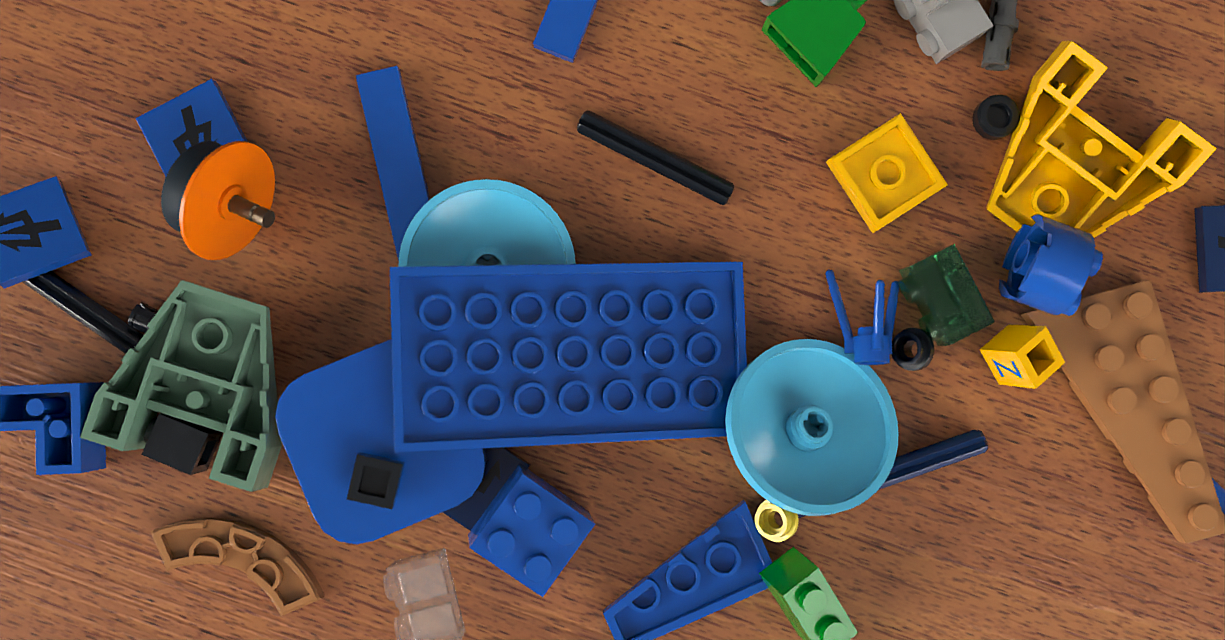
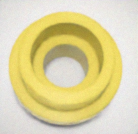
[755,500,799,542]

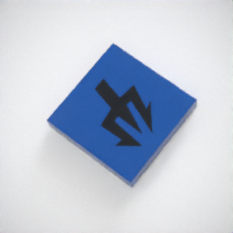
[135,79,248,176]
[0,176,92,289]

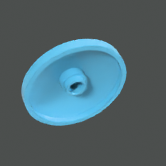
[398,179,576,267]
[725,339,899,516]

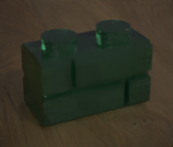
[899,244,995,346]

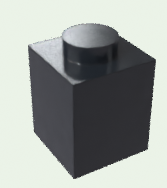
[141,413,223,475]

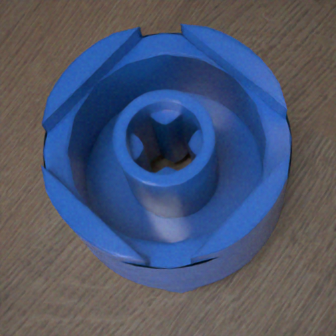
[999,214,1103,316]

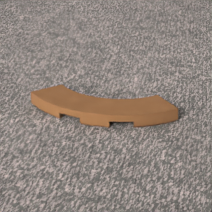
[150,518,325,616]

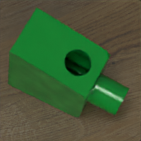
[761,0,867,87]

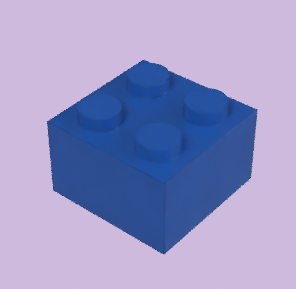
[468,463,595,597]

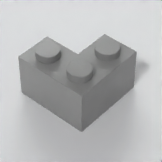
[894,0,994,64]

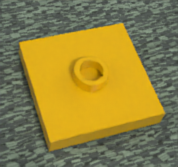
[826,113,948,233]

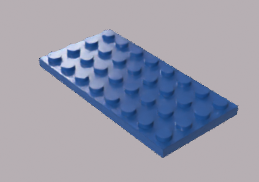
[390,262,747,453]

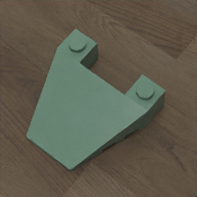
[80,280,282,492]

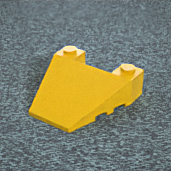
[986,41,1217,238]

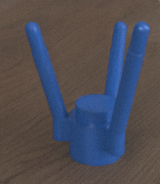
[825,270,900,365]

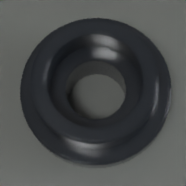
[891,328,934,371]

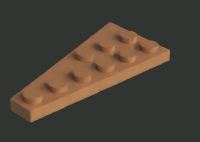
[1020,280,1225,544]

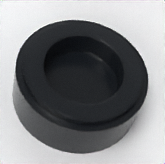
[972,95,1020,140]

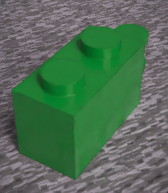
[759,547,858,640]

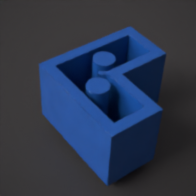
[0,382,106,475]

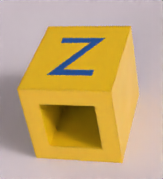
[979,325,1065,389]

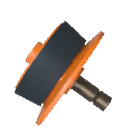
[161,141,275,260]

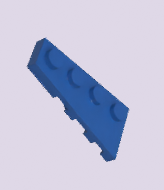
[603,500,773,640]

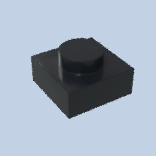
[346,452,405,509]

